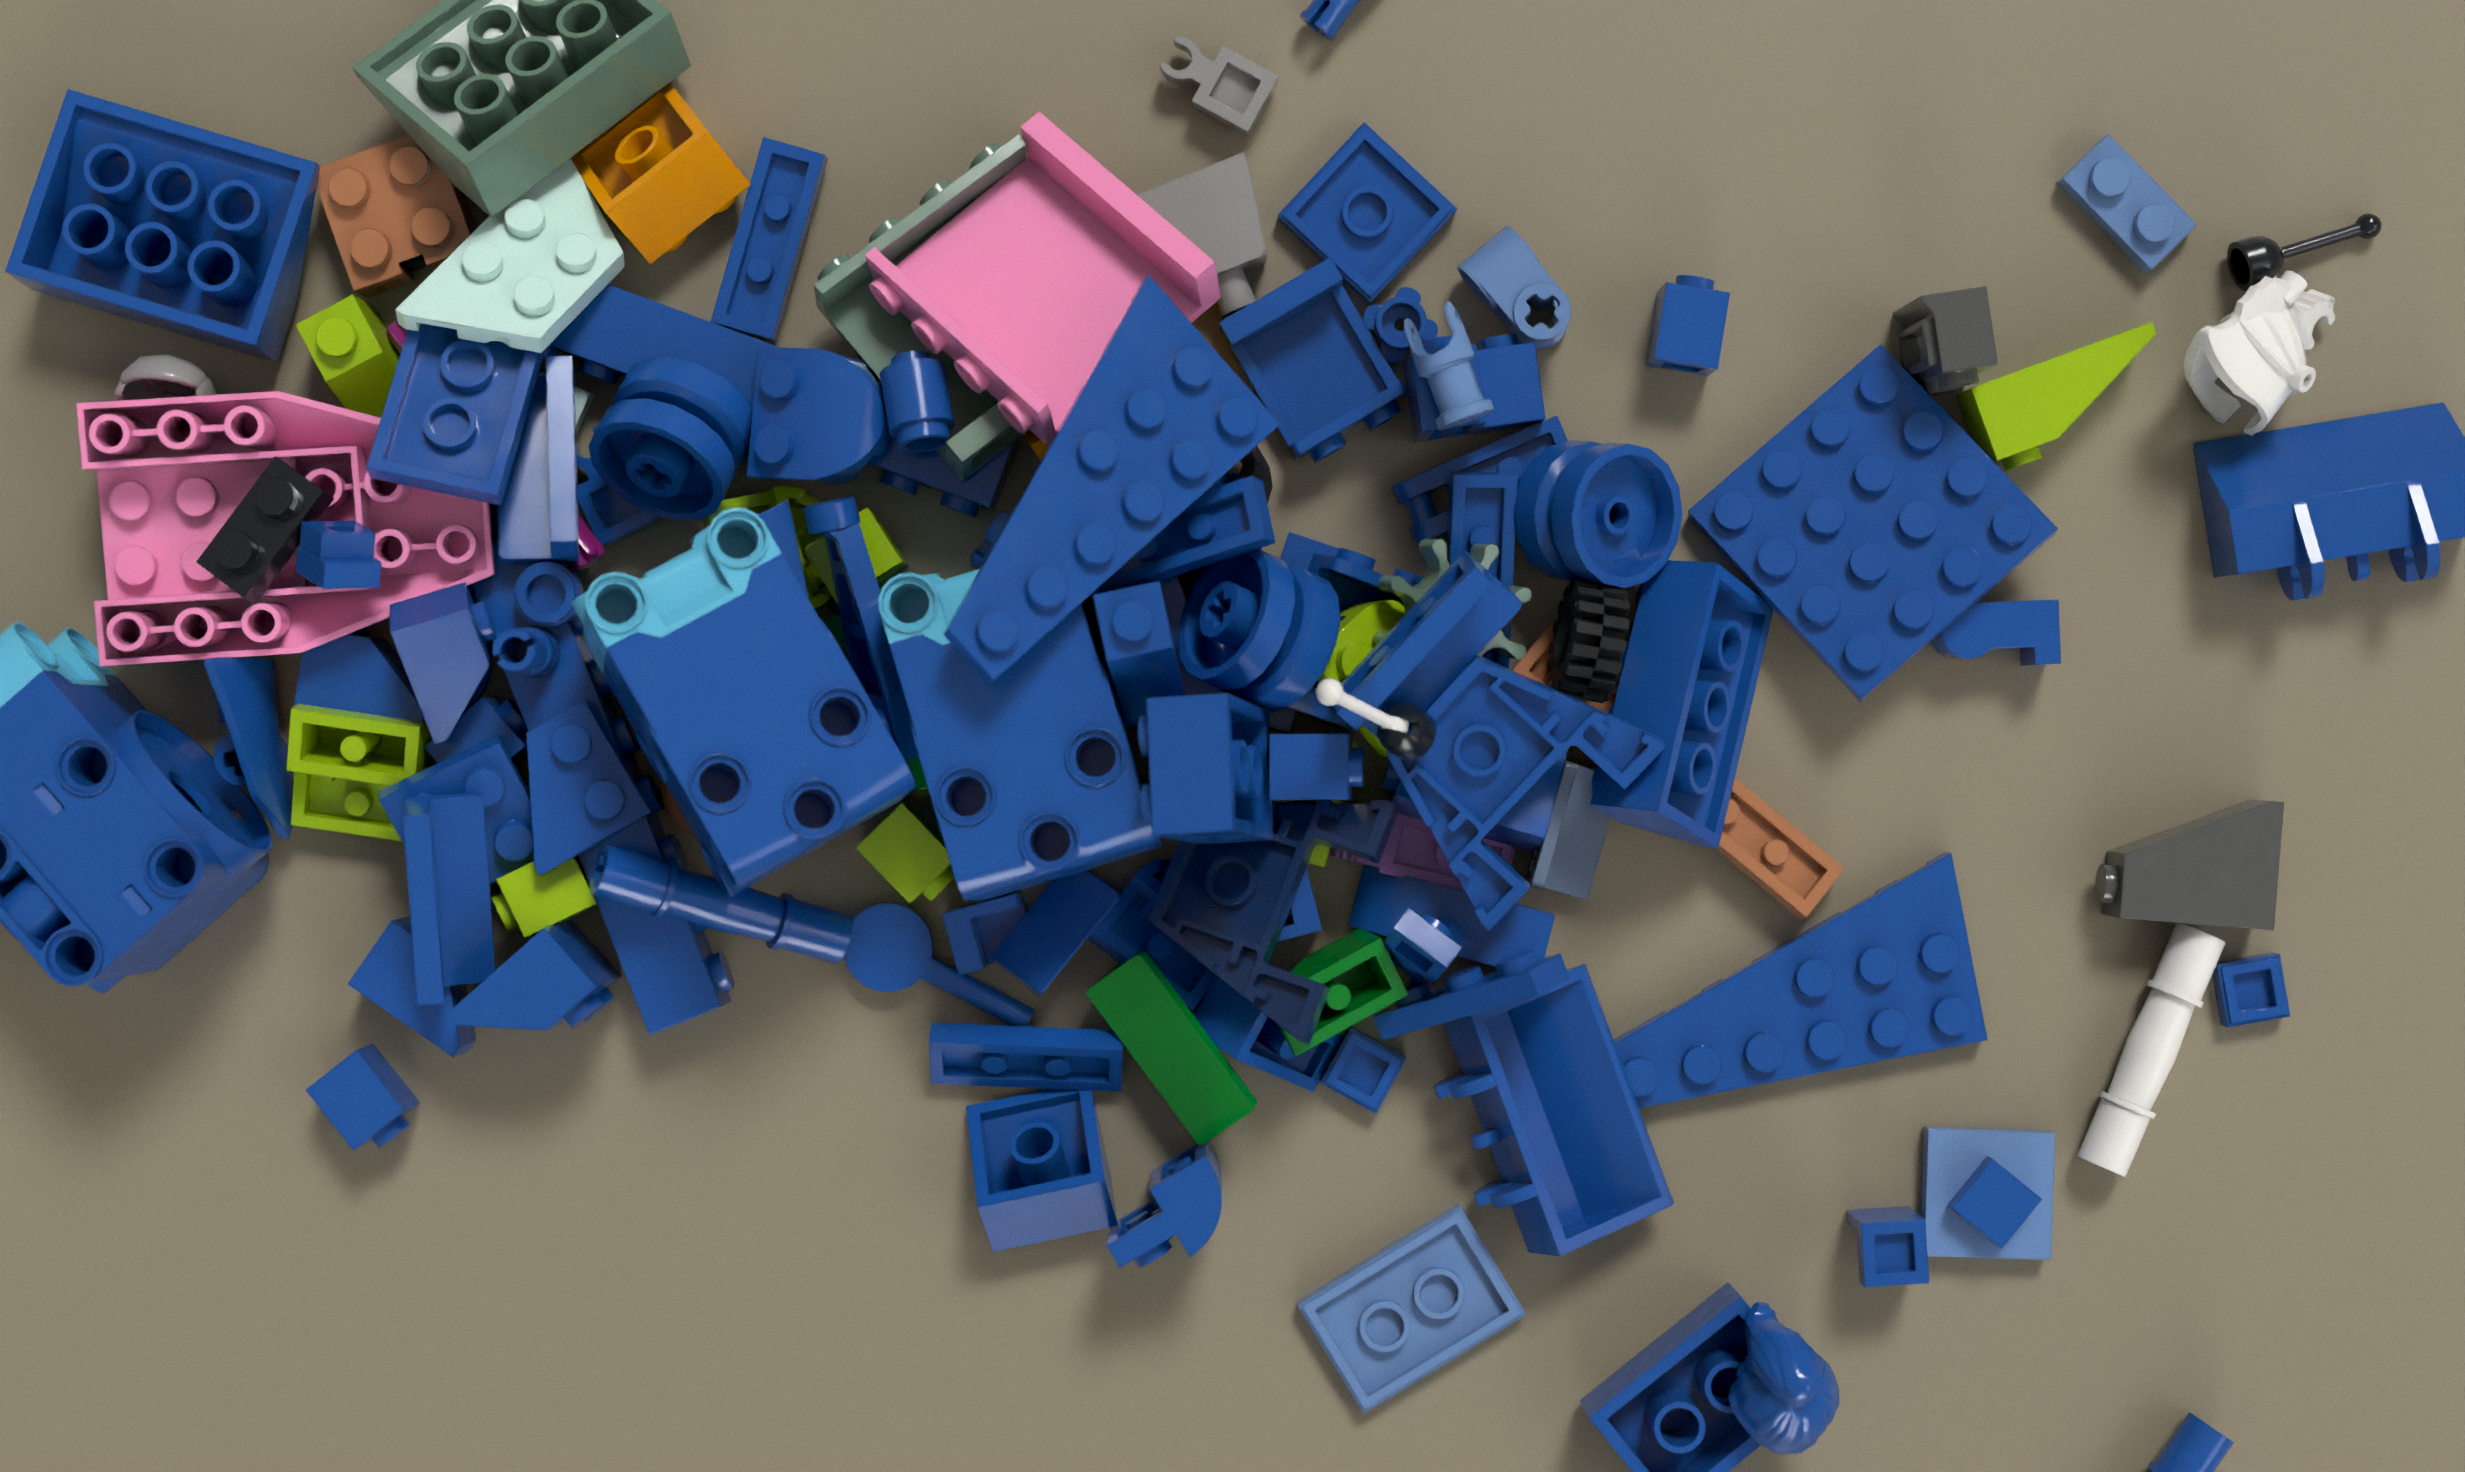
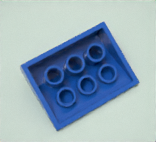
[5,89,320,362]

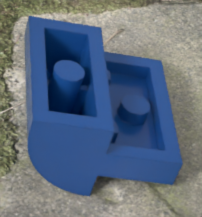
[1106,1141,1222,1268]

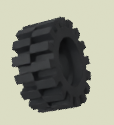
[1547,580,1630,704]

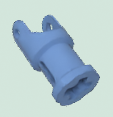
[1404,302,1495,430]

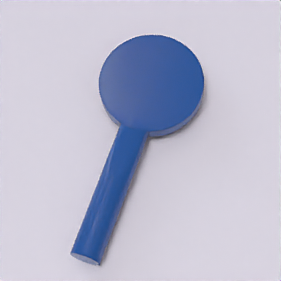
[844,902,1035,1026]

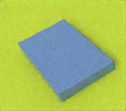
[1297,1203,1526,1414]

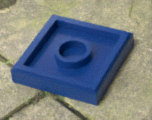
[1277,122,1457,305]

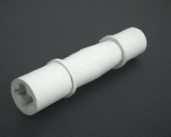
[2077,923,2226,1177]

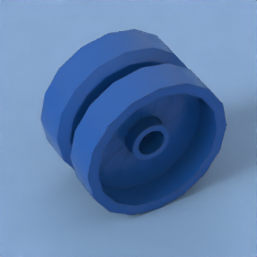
[588,356,752,521]
[1514,440,1683,588]
[1178,549,1341,710]

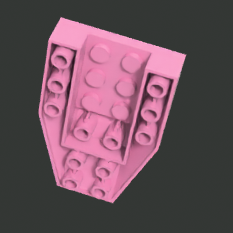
[76,391,495,666]

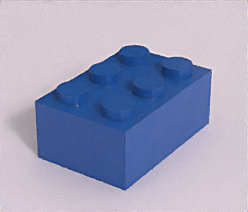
[1138,693,1274,844]
[1580,1282,1761,1472]

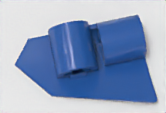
[204,657,294,839]

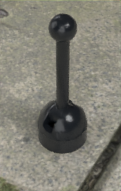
[2227,213,2382,291]

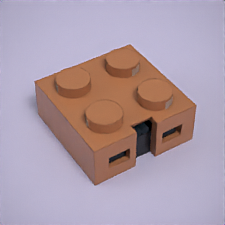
[317,134,477,298]

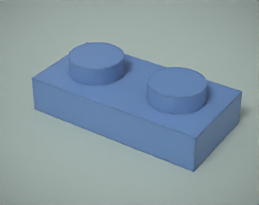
[2056,134,2197,273]

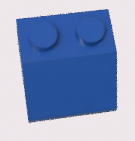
[445,919,621,1031]
[966,1089,1118,1252]

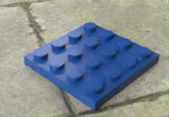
[1688,344,2058,703]

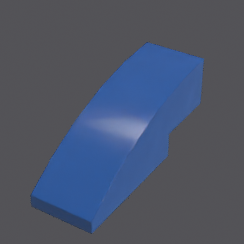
[1348,864,1555,966]

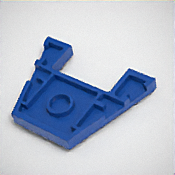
[1386,655,1666,931]

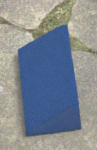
[990,870,1122,997]

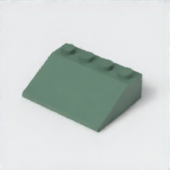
[352,0,691,217]

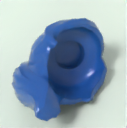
[1728,1302,1839,1455]

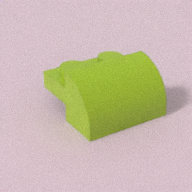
[287,704,437,841]

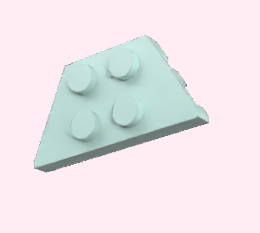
[395,158,625,353]

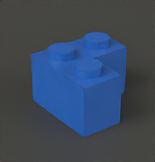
[1403,334,1546,443]

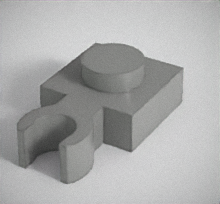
[1160,36,1279,136]

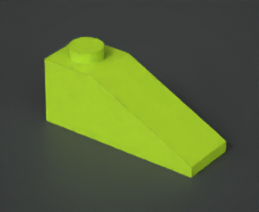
[1956,322,2157,471]

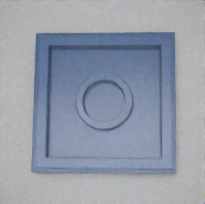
[1920,1126,2055,1260]

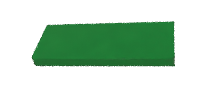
[1085,951,1258,1146]

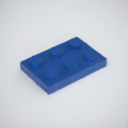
[366,323,545,505]

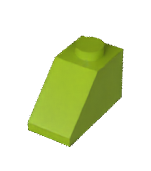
[295,294,400,418]

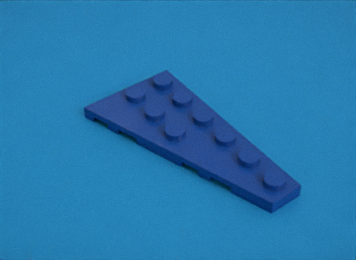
[943,274,1280,685]
[1614,852,1988,1108]

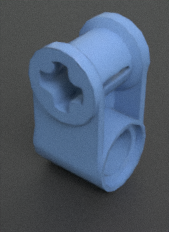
[1457,225,1571,350]

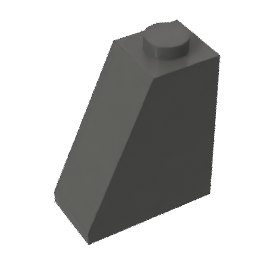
[2095,799,2284,930]

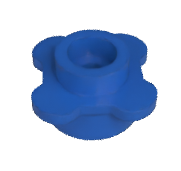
[1363,287,1438,363]

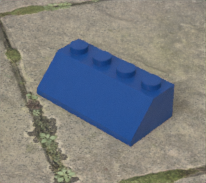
[1590,560,1774,849]

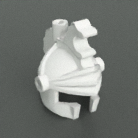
[2183,270,2335,436]

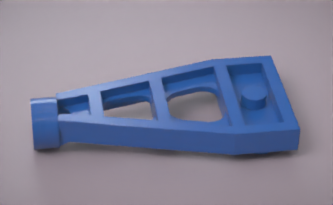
[803,496,919,761]

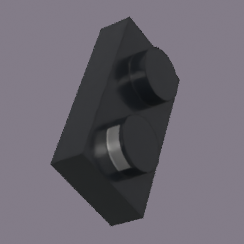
[196,456,334,604]

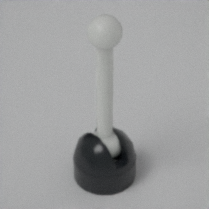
[1316,679,1436,761]

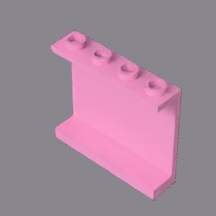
[865,111,1221,446]

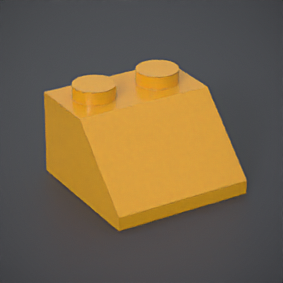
[571,82,751,265]

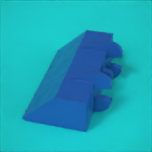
[2193,402,2465,601]
[1433,964,1674,1256]

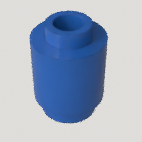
[880,350,955,453]

